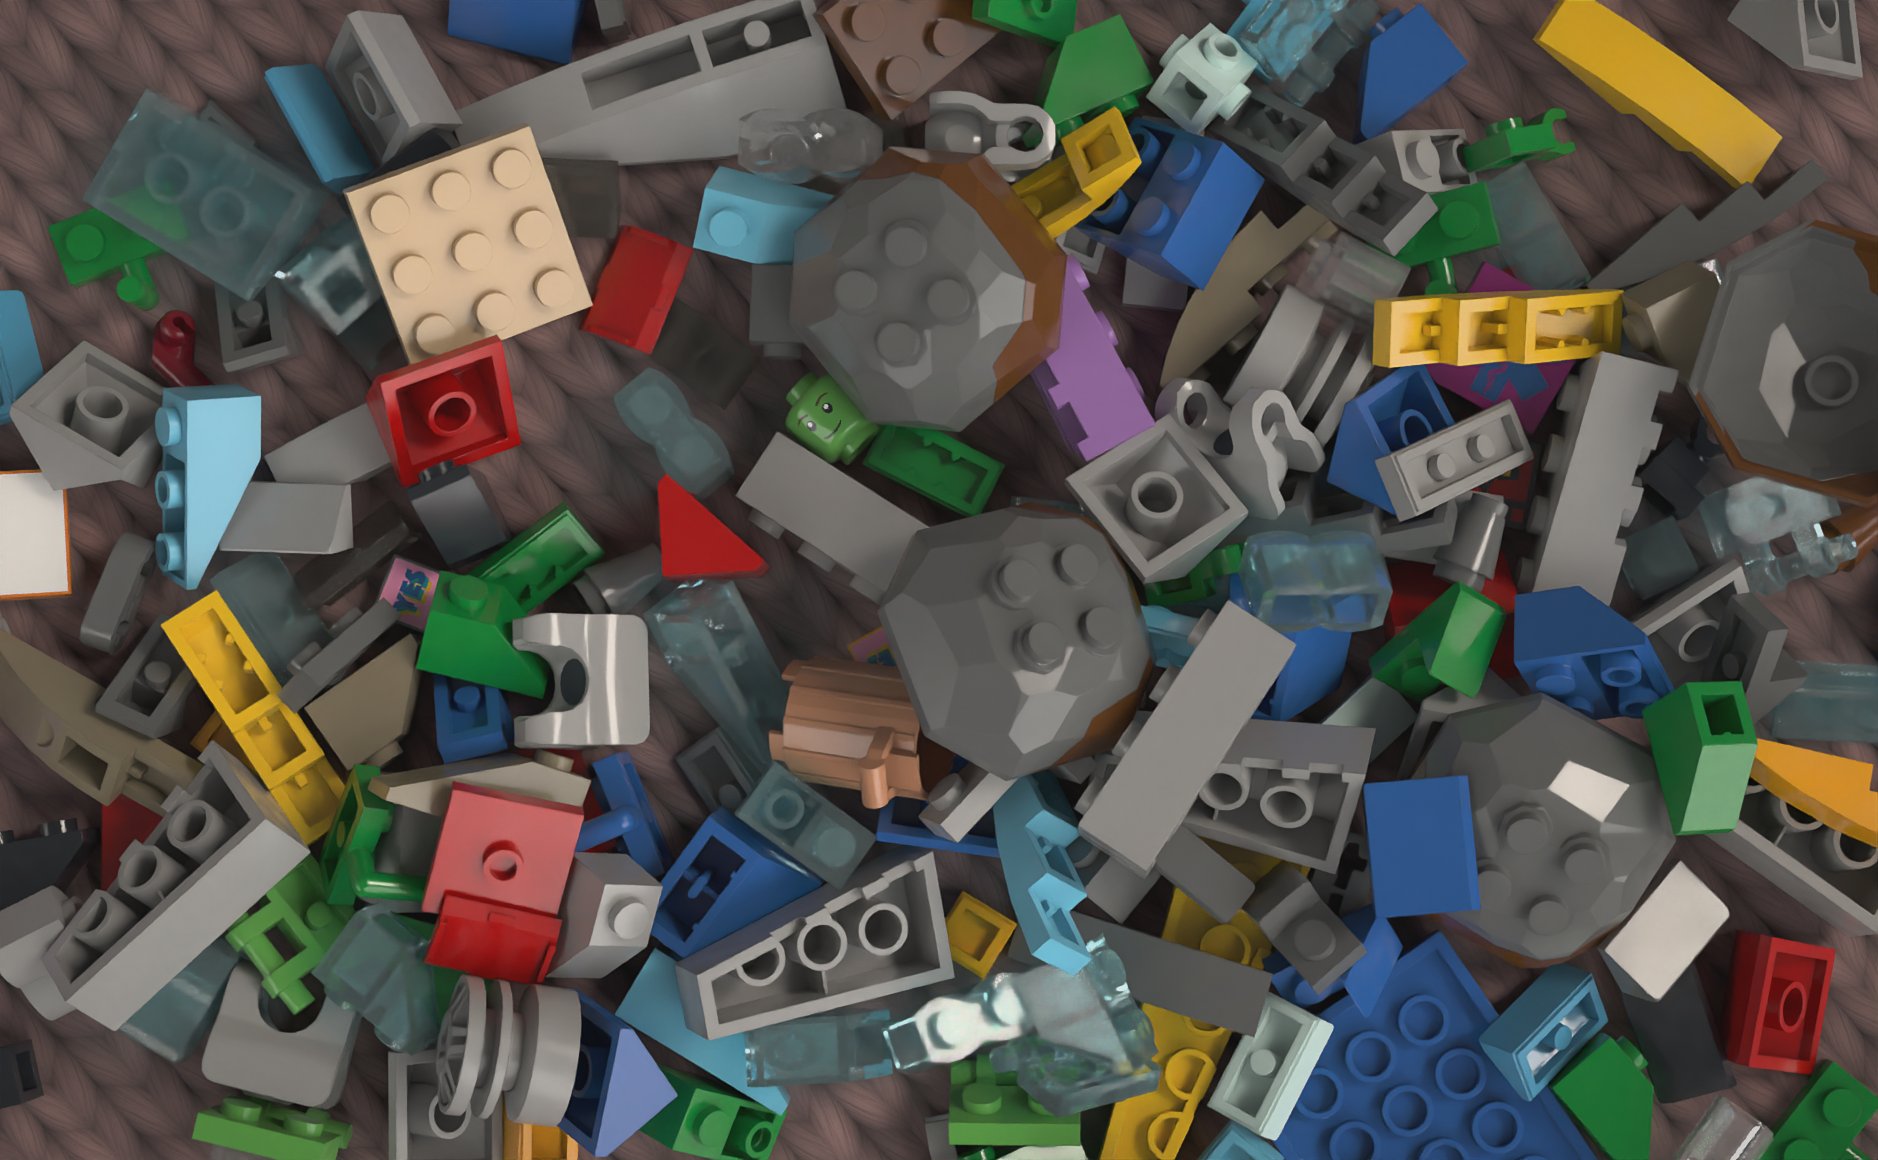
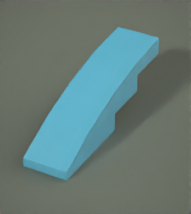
[993,769,1092,976]

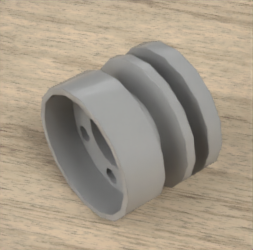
[1222,284,1375,449]
[436,974,581,1127]

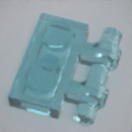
[1239,0,1380,108]
[1698,476,1858,596]
[990,1021,1162,1118]

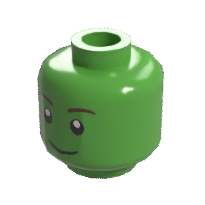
[785,372,881,465]

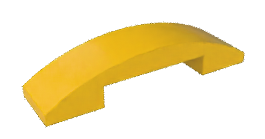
[1011,106,1142,238]

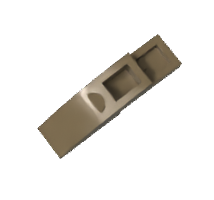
[1155,204,1338,396]
[0,629,204,817]

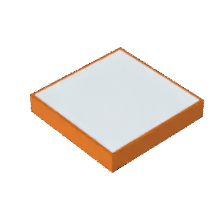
[0,469,74,601]

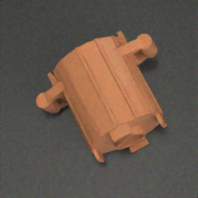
[769,656,956,809]

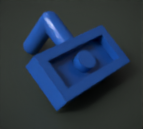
[574,751,675,878]

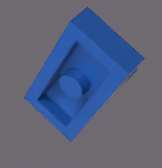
[433,673,514,764]
[1262,903,1403,1019]

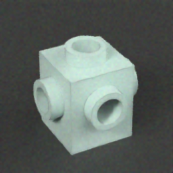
[1146,23,1258,135]

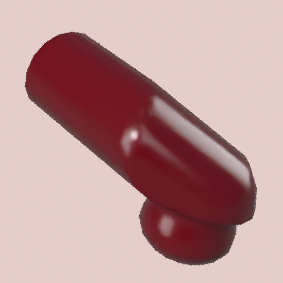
[151,310,215,388]

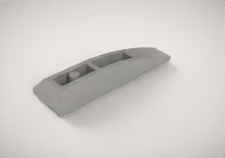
[455,0,850,171]

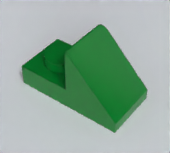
[1368,581,1507,703]

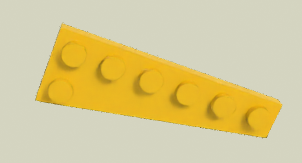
[1097,835,1311,1160]

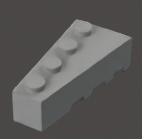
[1513,351,1679,607]
[735,431,929,605]
[1074,600,1297,879]
[1088,711,1376,874]
[41,740,311,1031]
[1705,776,1878,937]
[674,844,955,1041]

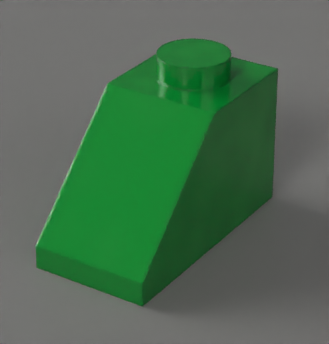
[416,571,550,699]
[1547,1031,1654,1160]

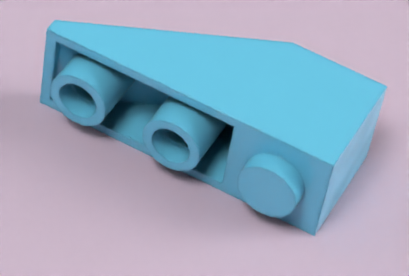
[155,384,261,590]

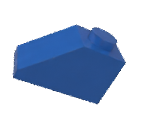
[1352,3,1468,145]

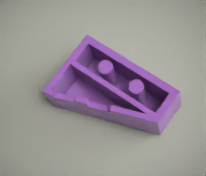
[1030,253,1156,461]

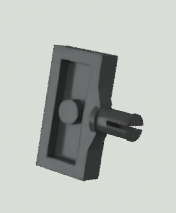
[277,597,401,714]

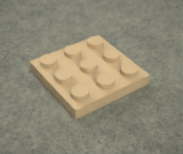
[343,123,593,365]

